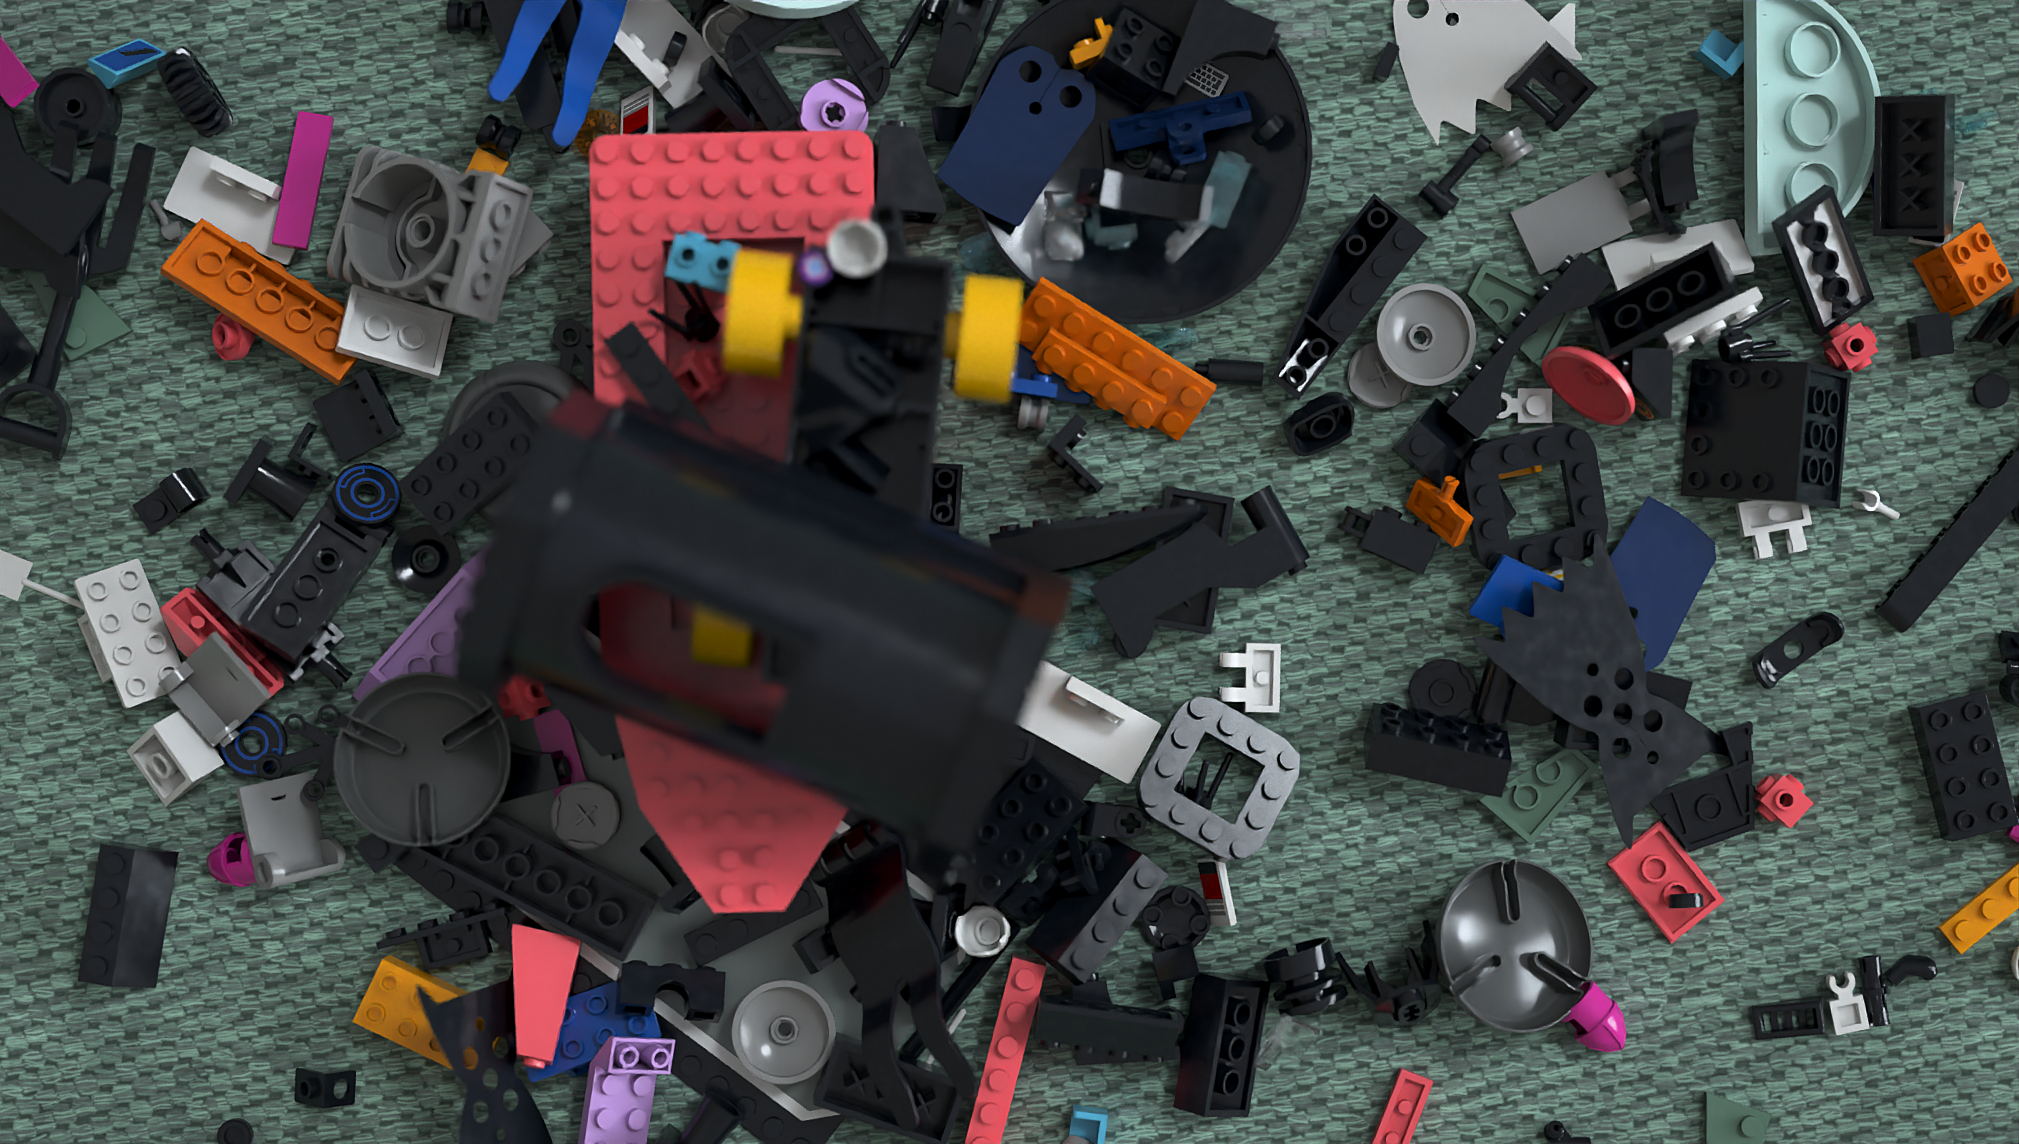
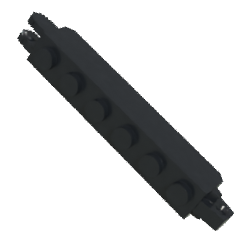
[483,0,571,155]

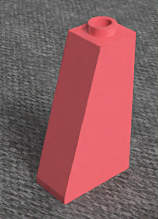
[512,924,582,1069]

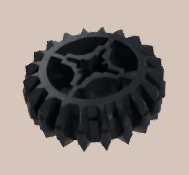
[157,46,233,139]

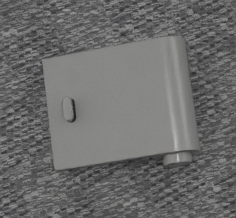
[158,631,271,748]
[236,772,346,889]

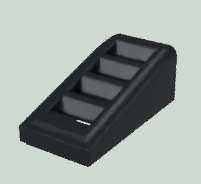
[1752,996,1826,1040]

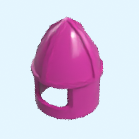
[206,832,257,887]
[1561,980,1627,1052]

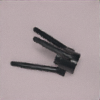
[890,0,950,69]
[648,280,721,343]
[1717,298,1793,363]
[1176,752,1234,810]

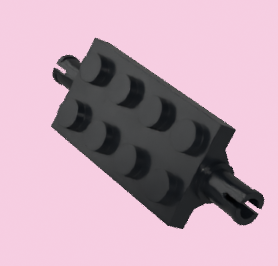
[189,528,353,690]

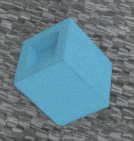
[1693,29,1744,80]
[1068,1104,1108,1144]

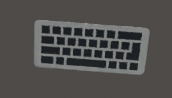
[1185,64,1229,97]

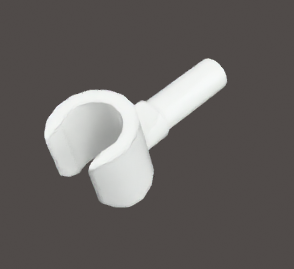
[1852,489,1900,521]

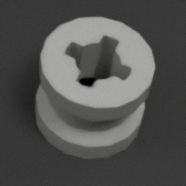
[1490,126,1534,169]
[1017,395,1050,433]

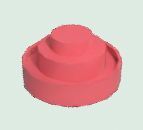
[212,312,255,361]

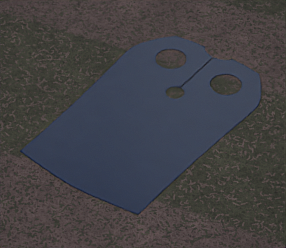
[936,45,1096,227]
[1610,496,1716,675]

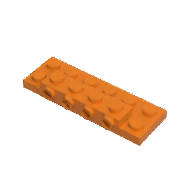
[160,218,359,386]
[1016,276,1217,441]

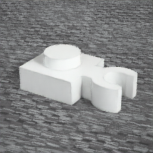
[1496,388,1552,423]
[1826,971,1870,1036]

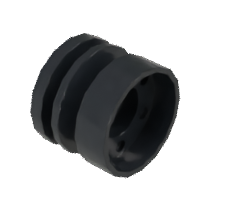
[1261,937,1349,1017]

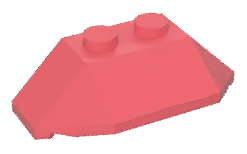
[159,587,284,707]

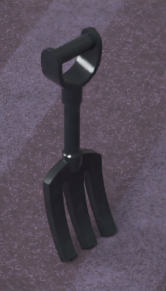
[0,119,156,461]

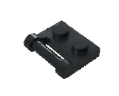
[1504,41,1598,132]

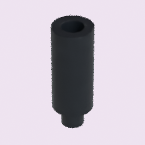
[1194,358,1264,387]

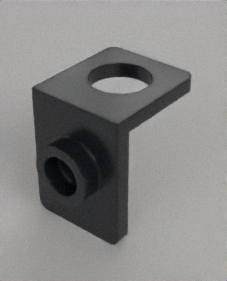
[931,104,972,142]
[288,422,337,481]
[294,1068,356,1109]

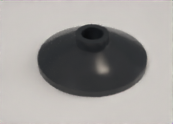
[391,525,461,593]

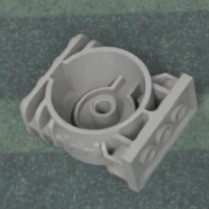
[326,145,534,324]

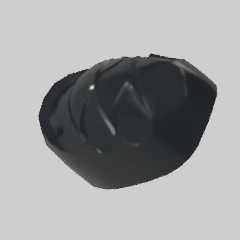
[1282,392,1355,457]

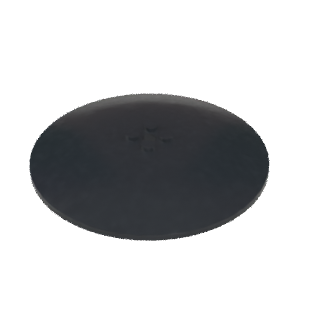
[969,0,1313,325]

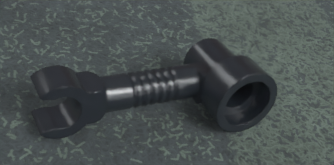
[1418,134,1492,220]

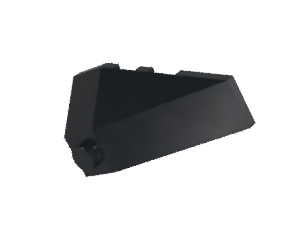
[1391,398,1517,525]

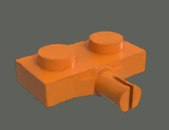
[1405,476,1474,548]

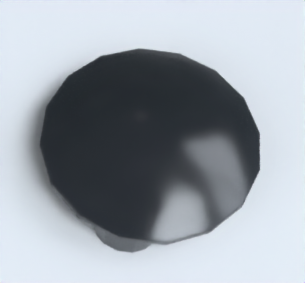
[1142,885,1210,951]

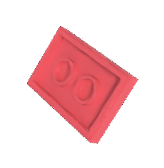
[1606,820,1725,943]

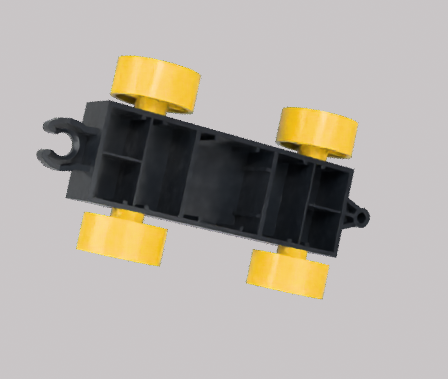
[692,200,1022,684]

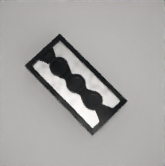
[1771,184,1875,337]

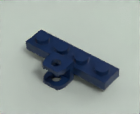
[1108,91,1252,165]

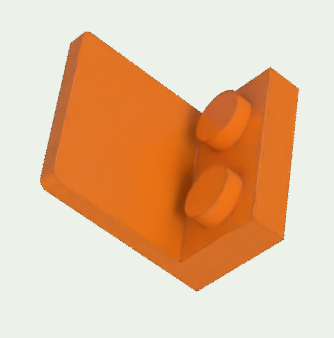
[1912,222,2012,317]

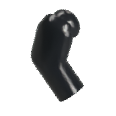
[1883,954,1938,987]

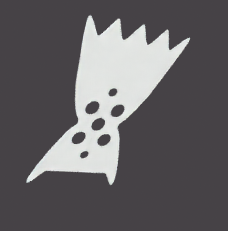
[1393,0,1582,145]

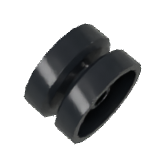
[33,67,123,150]

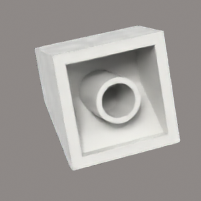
[127,710,225,807]

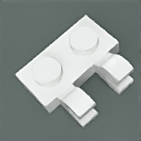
[1735,500,1812,560]
[1219,643,1281,713]

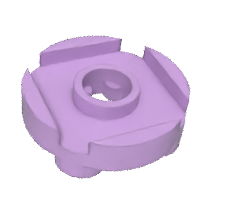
[797,79,869,133]

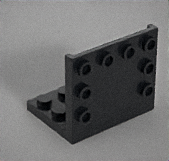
[1681,359,1851,509]

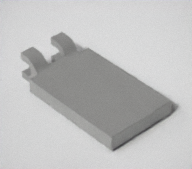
[1509,167,1652,276]

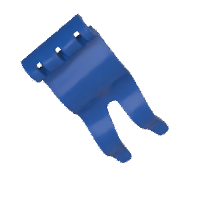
[487,0,627,147]

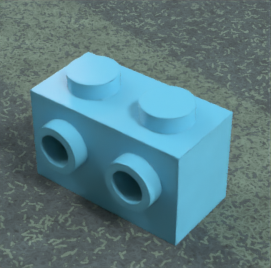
[665,230,741,296]

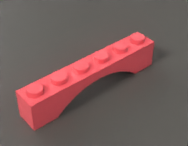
[963,953,1046,1144]

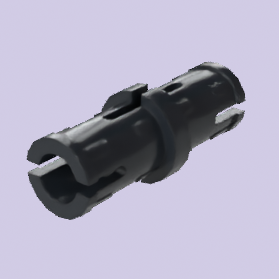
[1858,955,1890,1027]

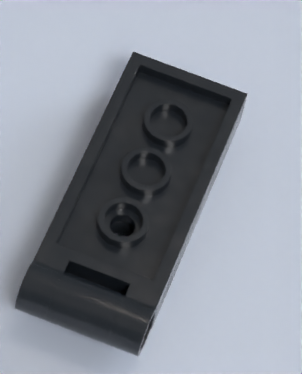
[237,494,395,666]

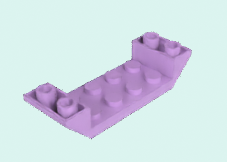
[353,542,491,701]
[578,1036,675,1144]

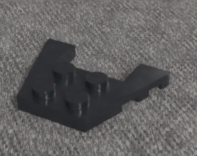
[1647,721,1755,852]

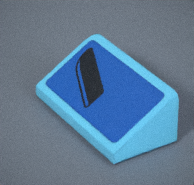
[86,38,166,89]

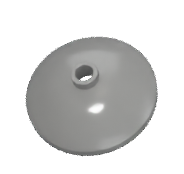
[1375,283,1476,387]
[732,979,836,1084]

